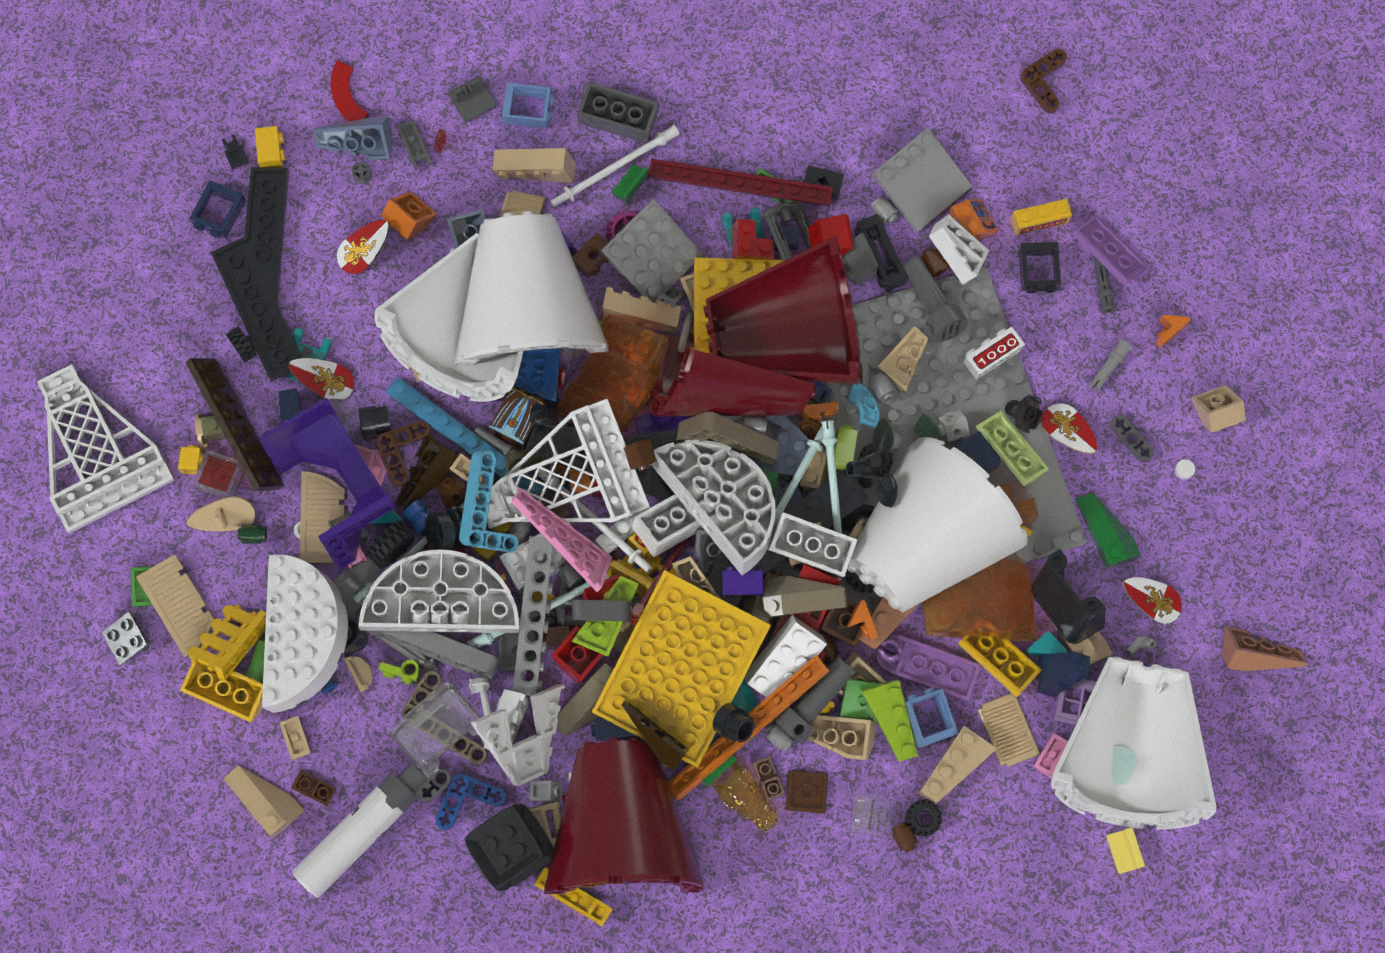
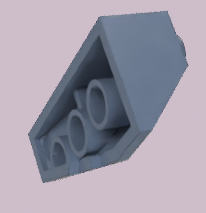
[312,116,392,160]
[447,209,486,249]

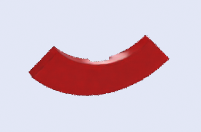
[330,60,369,122]

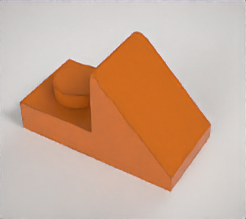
[1155,315,1191,348]
[799,401,839,424]
[847,600,878,640]

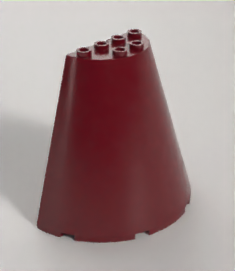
[704,237,863,385]
[649,332,816,417]
[544,737,704,894]

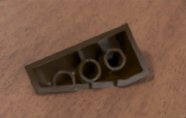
[621,701,689,770]

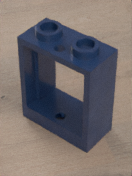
[189,180,246,239]

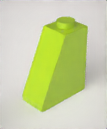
[834,425,858,475]

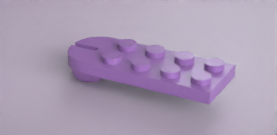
[876,635,981,702]

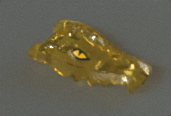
[710,762,778,832]

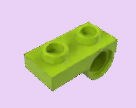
[379,660,421,685]

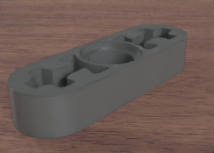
[1110,415,1154,463]

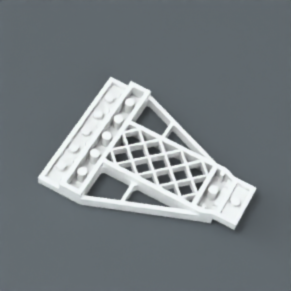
[37,364,175,534]
[477,399,651,529]

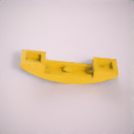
[534,867,613,927]

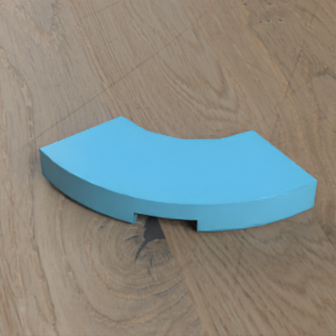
[847,384,879,429]

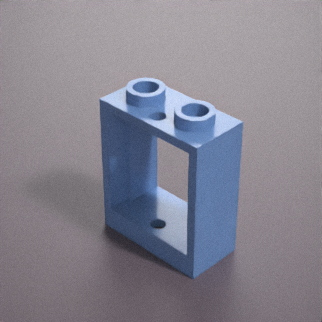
[502,83,554,128]
[905,687,958,748]

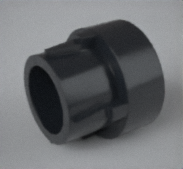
[358,406,391,440]
[344,616,368,653]
[713,703,755,743]

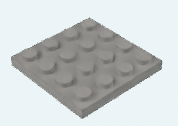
[600,199,703,303]

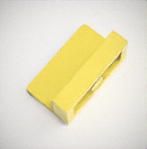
[1106,828,1145,874]

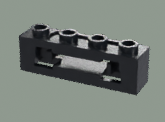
[854,214,908,292]

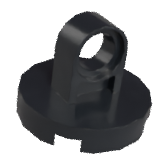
[1005,394,1043,433]

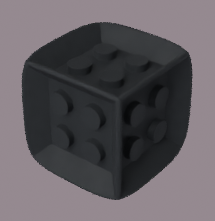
[464,803,554,891]

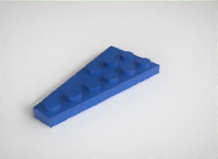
[512,348,560,404]

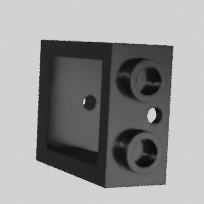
[1018,242,1061,294]

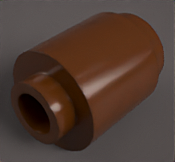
[822,633,840,664]
[891,822,918,853]

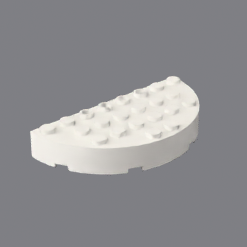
[651,440,776,575]
[359,550,519,633]
[262,555,348,713]

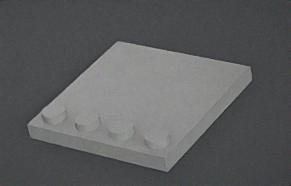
[871,128,972,232]

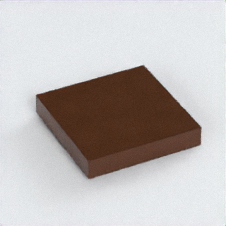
[785,770,828,814]

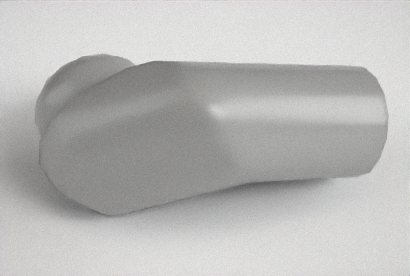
[1127,636,1156,656]

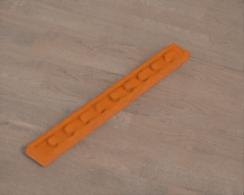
[668,655,829,800]

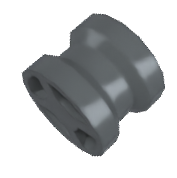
[352,162,372,184]

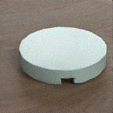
[1112,746,1137,785]

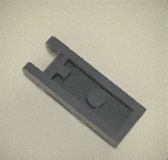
[396,120,432,170]

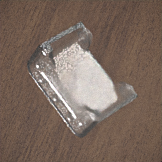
[390,682,481,778]

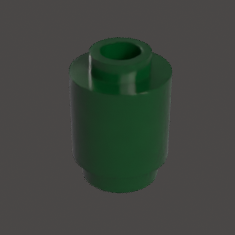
[238,524,267,544]

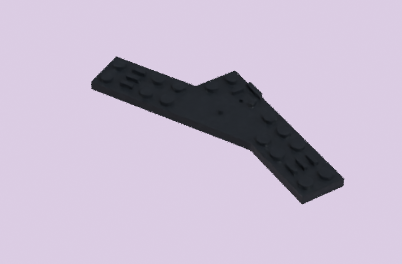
[210,167,302,382]

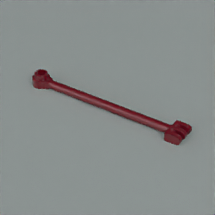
[629,535,693,625]

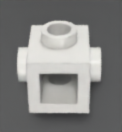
[938,410,970,442]

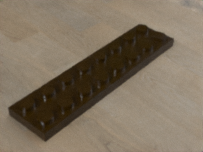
[185,358,284,492]

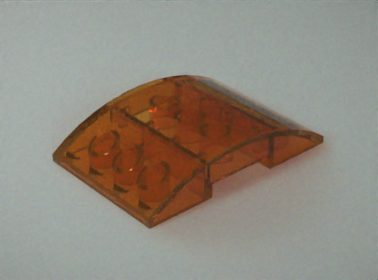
[554,314,667,433]
[923,559,1037,642]

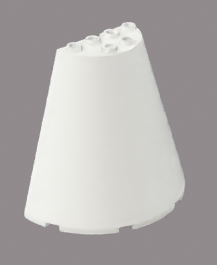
[455,211,609,366]
[375,233,523,402]
[847,437,1027,613]
[1051,657,1216,830]

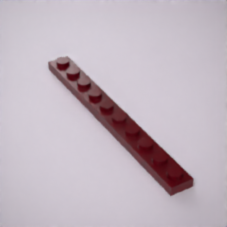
[648,158,833,207]

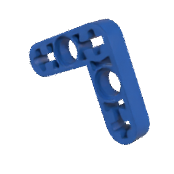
[436,774,507,830]

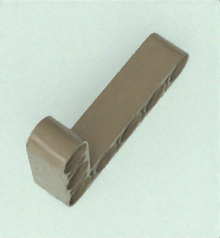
[676,412,779,464]
[401,671,488,766]

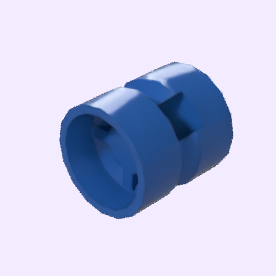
[402,500,432,536]

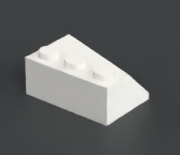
[482,689,529,752]

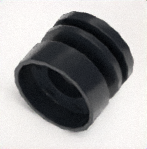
[424,508,473,550]

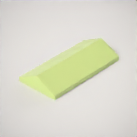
[976,411,1049,486]

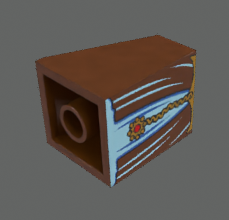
[489,387,545,450]

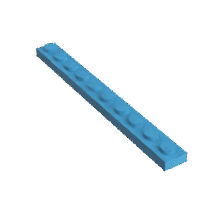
[386,377,544,500]

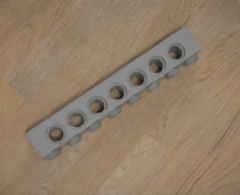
[513,536,557,696]

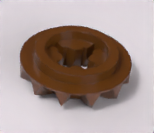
[800,417,823,445]

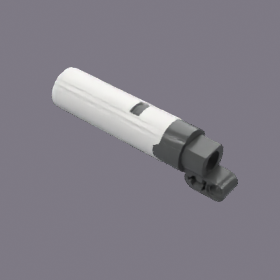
[292,762,451,898]

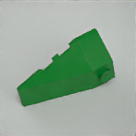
[1075,492,1141,569]

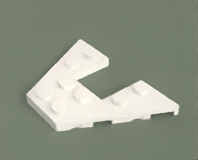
[471,684,565,786]

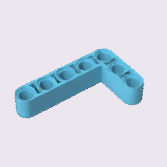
[459,451,518,552]

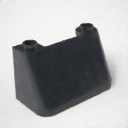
[1031,549,1106,644]

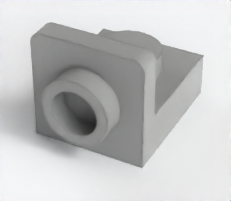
[529,780,562,802]

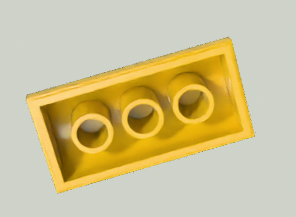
[958,617,1041,698]
[180,662,263,722]

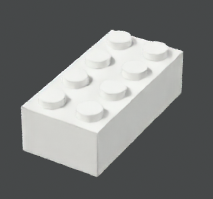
[632,494,703,557]
[767,512,857,577]
[499,522,571,594]
[745,615,827,697]

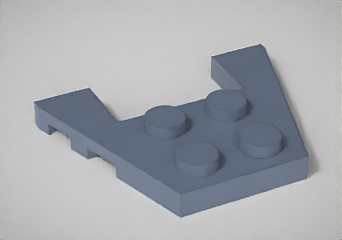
[750,416,810,478]

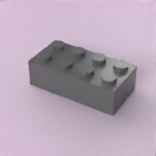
[577,82,659,143]

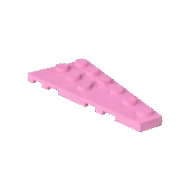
[511,487,612,592]

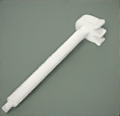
[469,678,491,716]

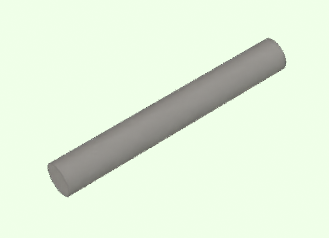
[677,312,693,352]

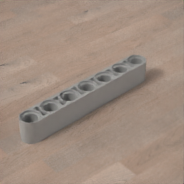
[368,631,500,680]

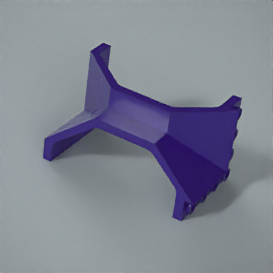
[258,398,395,570]

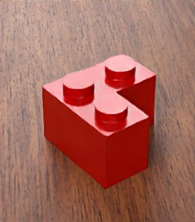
[732,219,774,260]

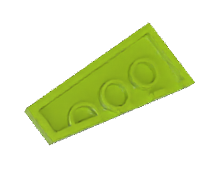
[571,576,639,657]
[860,680,918,762]

